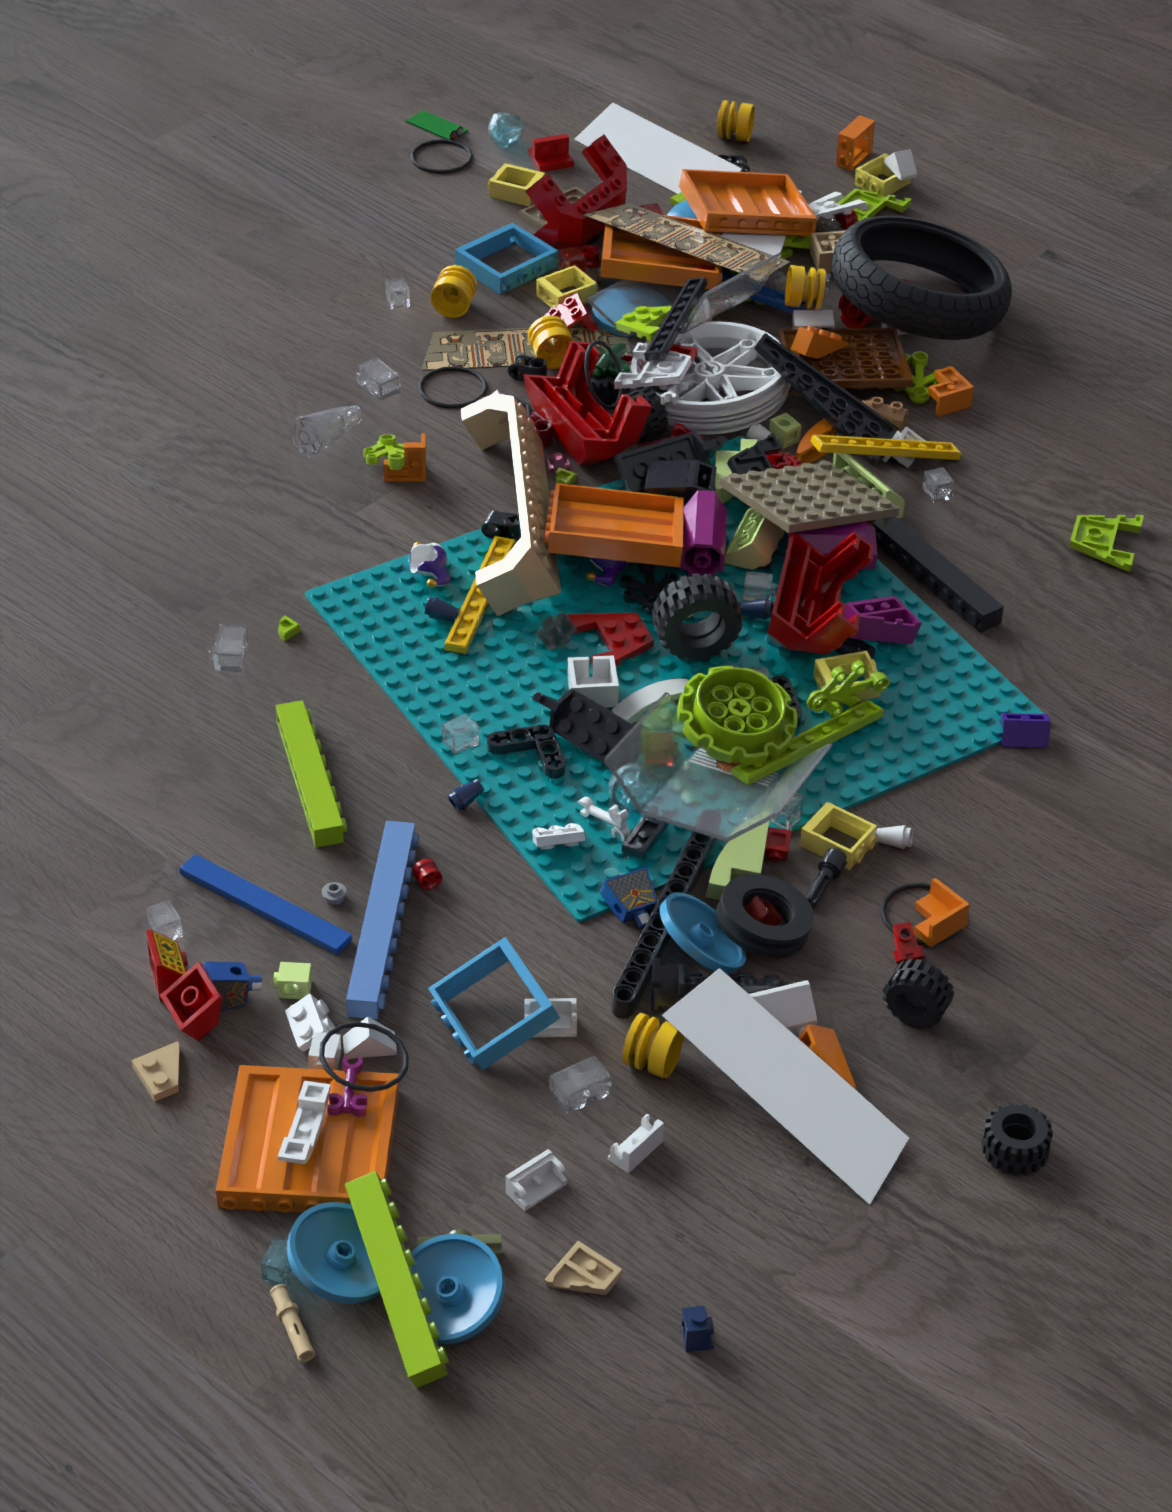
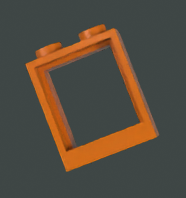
[836,115,875,171]

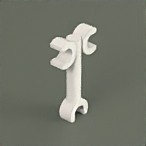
[660,377,690,405]
[578,797,631,842]

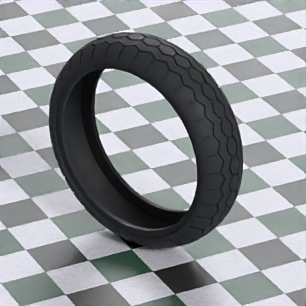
[832,216,1012,340]

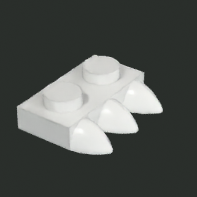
[532,823,585,849]

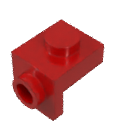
[763,827,792,862]

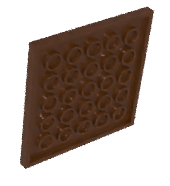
[778,328,913,390]

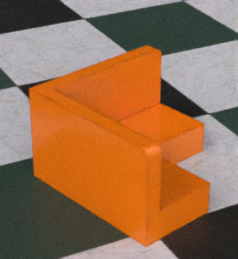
[928,366,974,417]
[383,433,427,482]
[914,878,970,947]

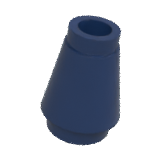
[424,597,459,621]
[740,598,774,620]
[447,779,484,811]

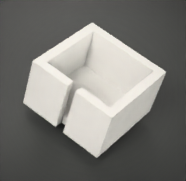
[568,655,619,708]

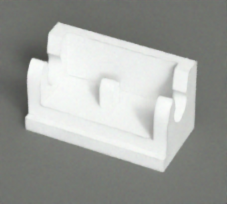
[792,310,835,329]
[524,998,577,1037]
[608,1114,664,1174]
[506,1149,567,1212]

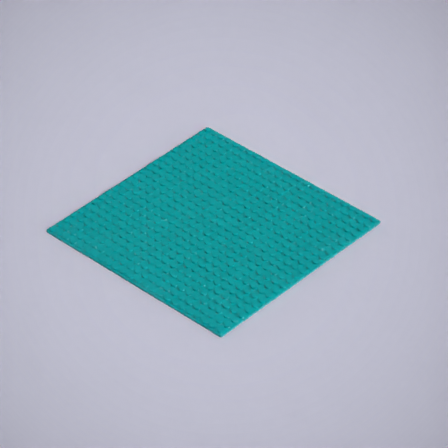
[305,436,1044,923]

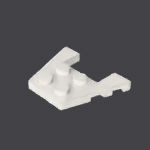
[808,192,868,222]
[614,343,692,389]

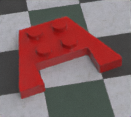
[566,613,654,667]

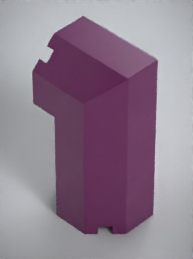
[680,490,727,577]
[786,521,877,570]

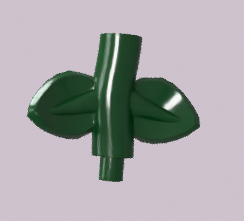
[592,342,631,379]

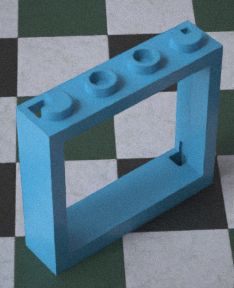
[455,222,558,295]
[428,937,560,1071]

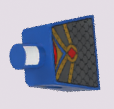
[600,867,657,929]
[204,962,262,1012]

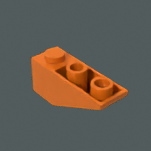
[791,325,849,359]
[798,1024,856,1089]

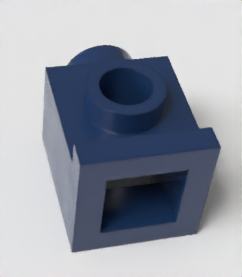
[680,1306,714,1352]

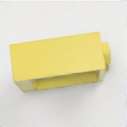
[855,153,911,197]
[488,163,545,206]
[536,265,598,308]
[813,651,881,704]
[800,802,877,870]

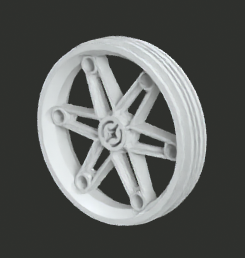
[629,322,790,435]

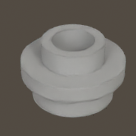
[322,882,347,905]

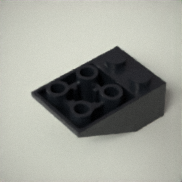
[644,460,717,505]

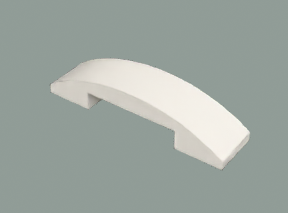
[612,679,689,723]
[278,1081,331,1164]

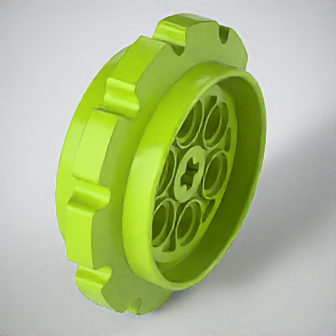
[677,666,797,765]

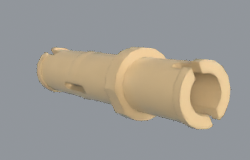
[270,1284,315,1363]

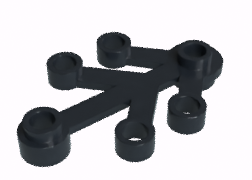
[621,563,678,615]

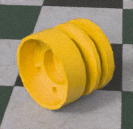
[717,100,755,142]
[430,265,478,318]
[785,265,826,310]
[528,315,574,369]
[622,1013,685,1079]

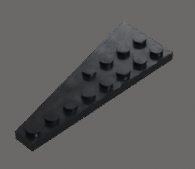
[754,333,898,466]

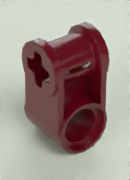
[528,412,553,447]

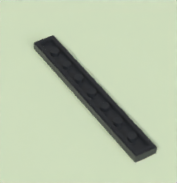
[644,277,708,361]

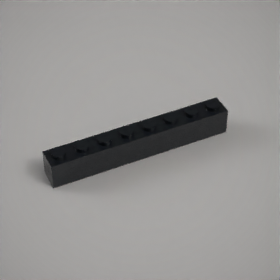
[873,517,1004,633]

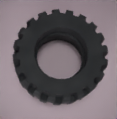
[652,574,743,661]

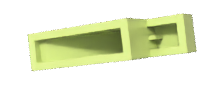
[715,439,758,503]
[705,815,770,900]

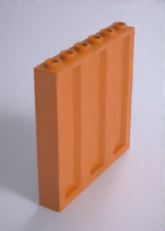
[679,169,817,236]
[600,208,723,291]
[544,483,684,567]
[216,1065,399,1213]

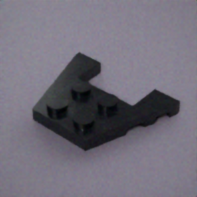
[727,433,782,474]

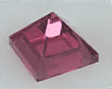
[547,452,570,472]

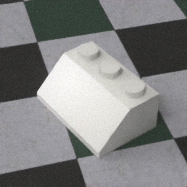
[749,980,817,1038]

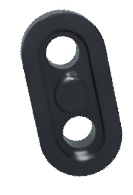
[836,637,876,660]

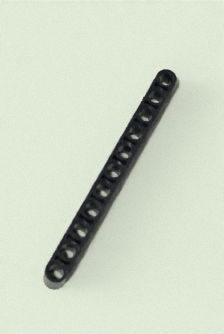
[611,811,721,1019]

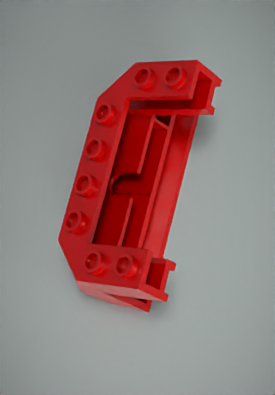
[525,134,627,252]
[523,341,652,466]
[767,531,874,655]

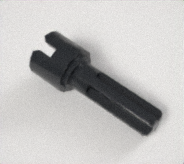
[805,848,848,908]

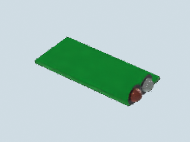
[406,110,468,140]

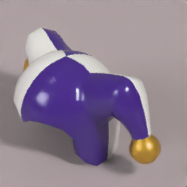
[409,542,450,588]
[586,557,629,587]

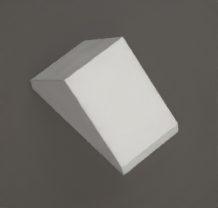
[884,149,917,180]
[343,1017,397,1059]

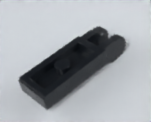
[621,807,672,860]

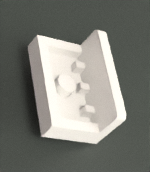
[285,994,335,1052]

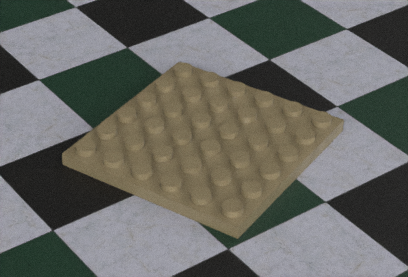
[720,461,899,533]

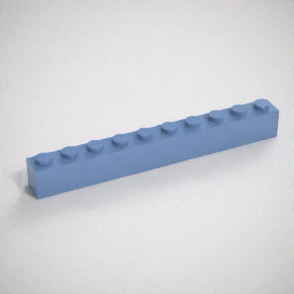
[346,821,419,1019]

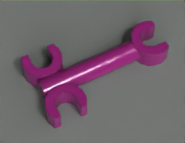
[327,1056,367,1117]

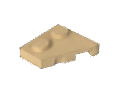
[132,1041,180,1102]
[544,1241,623,1295]

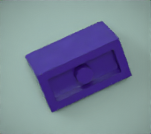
[1000,713,1050,748]

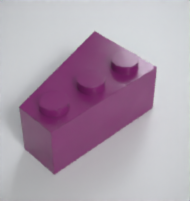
[844,596,922,644]

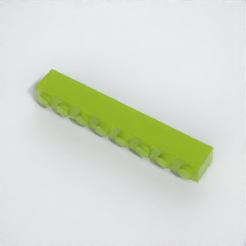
[275,700,347,848]
[345,1171,449,1388]

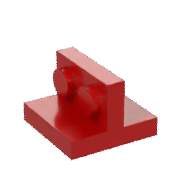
[528,134,574,172]

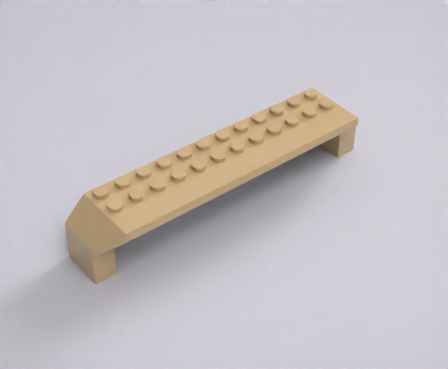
[461,393,561,616]

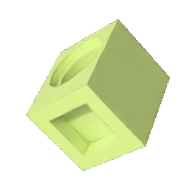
[769,413,801,448]
[273,962,312,999]

